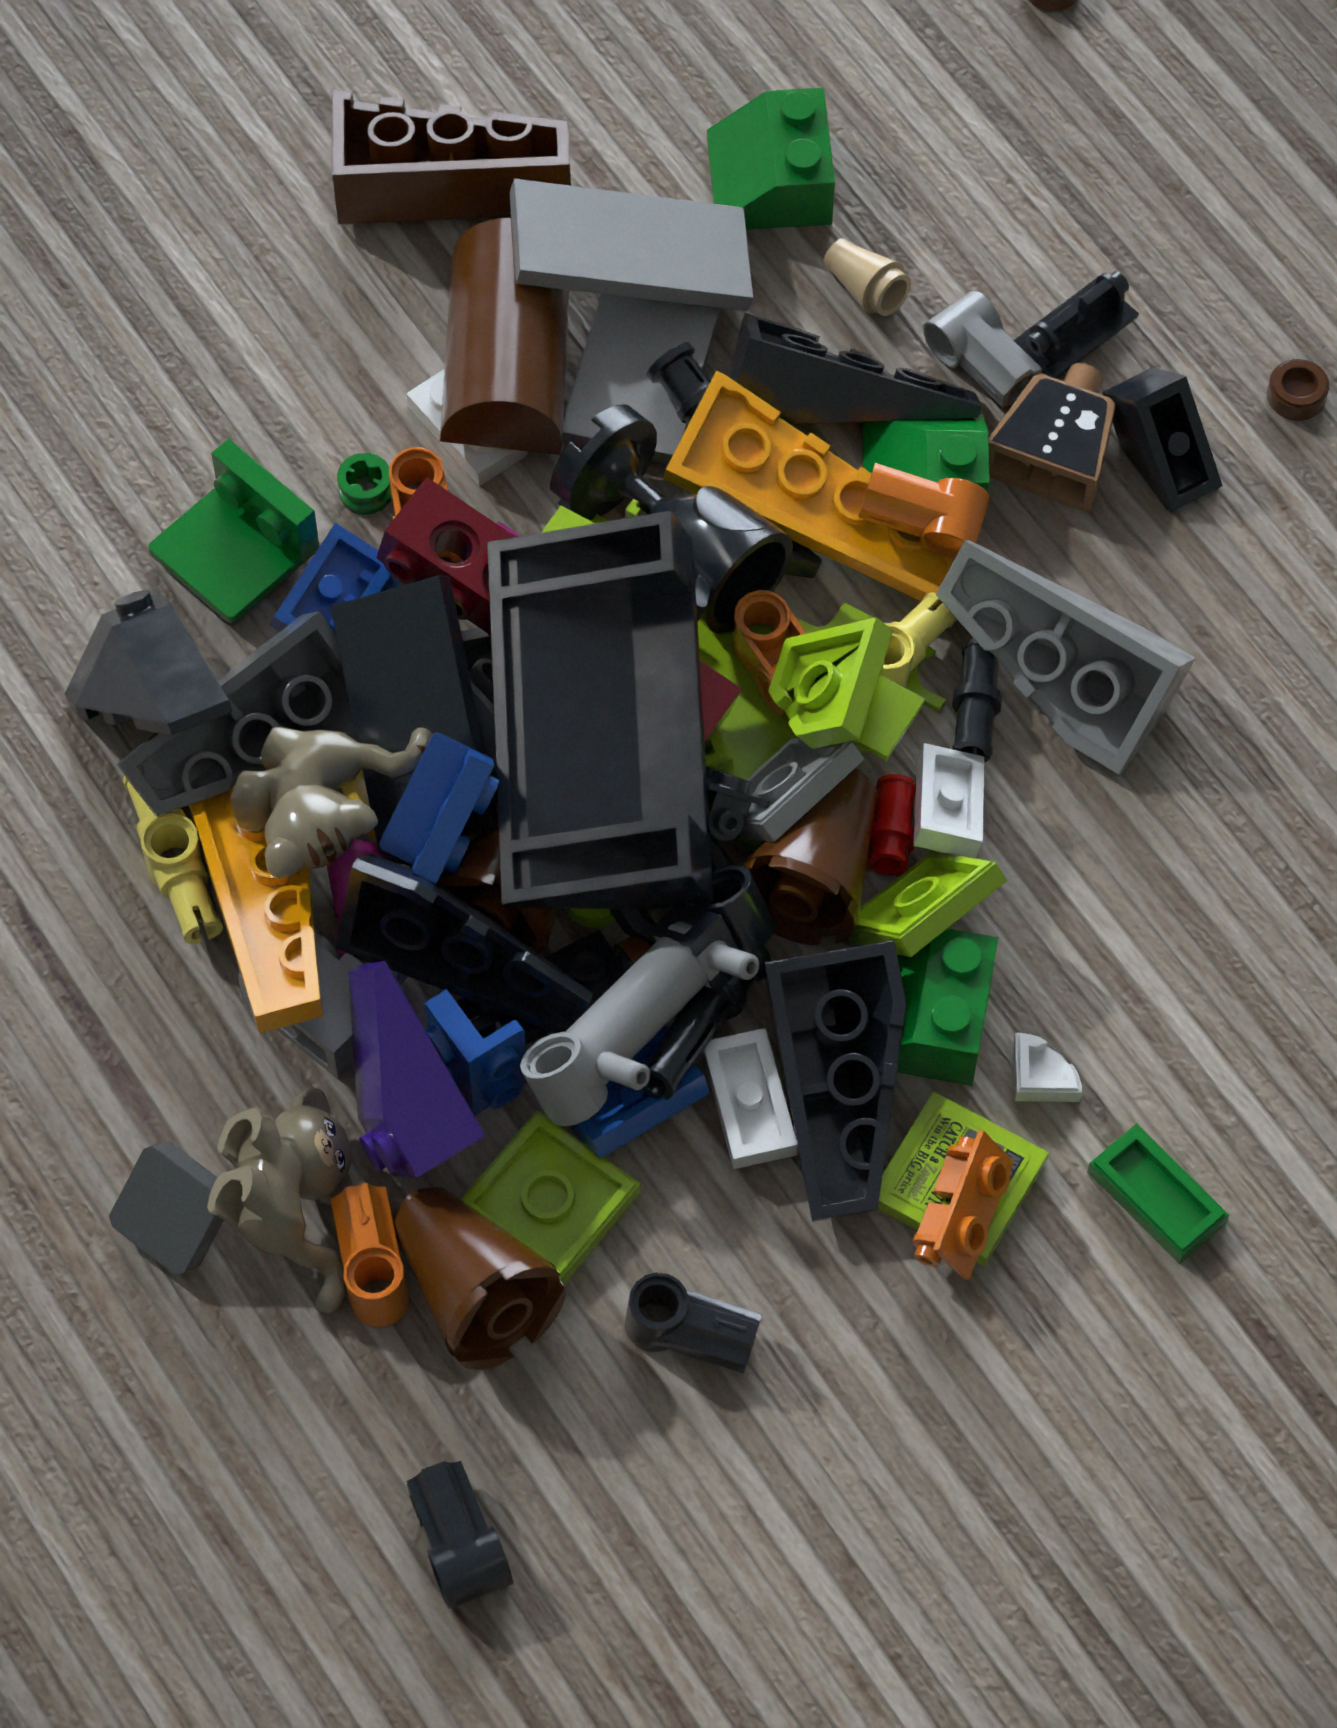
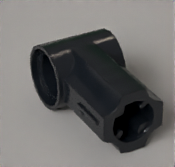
[625,1272,762,1374]
[406,1461,514,1609]

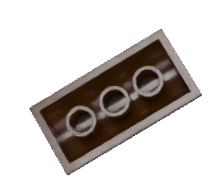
[439,218,569,455]

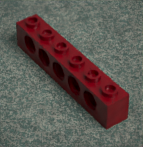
[376,477,742,747]

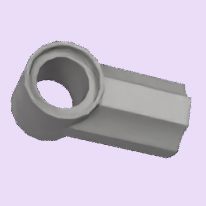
[923,291,1042,407]

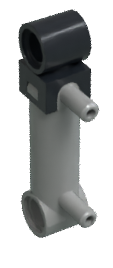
[520,865,776,1126]

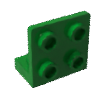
[148,438,320,623]

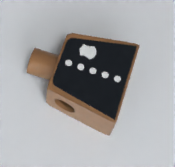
[988,363,1116,513]

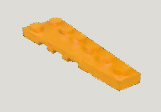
[663,371,955,609]
[189,786,323,1034]

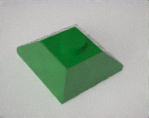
[862,413,990,522]

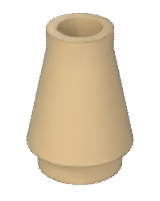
[824,238,911,316]

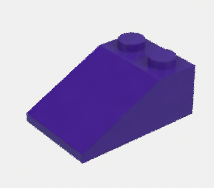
[348,961,486,1178]

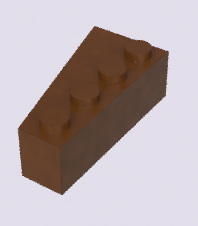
[332,90,571,224]

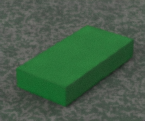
[1087,1123,1229,1264]

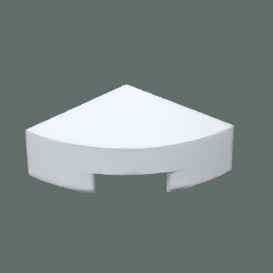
[1013,1033,1082,1102]

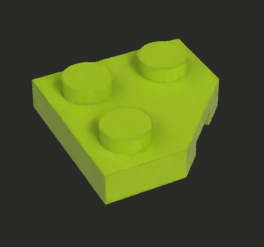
[768,617,893,749]

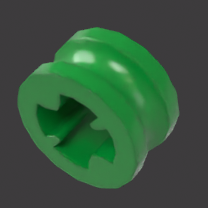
[337,452,391,515]

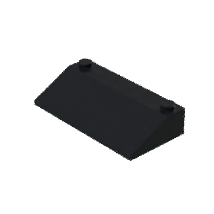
[488,511,714,909]

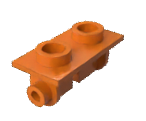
[912,1130,1014,1280]

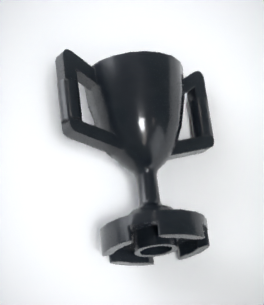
[550,404,822,633]

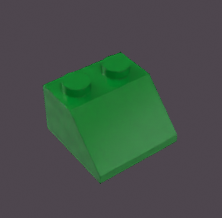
[707,87,835,230]
[897,928,999,1086]

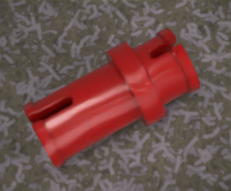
[867,774,916,876]

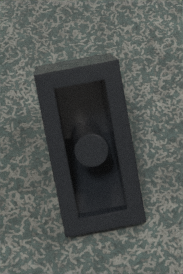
[1102,367,1223,511]

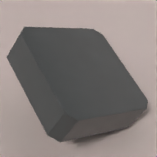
[109,1141,224,1275]

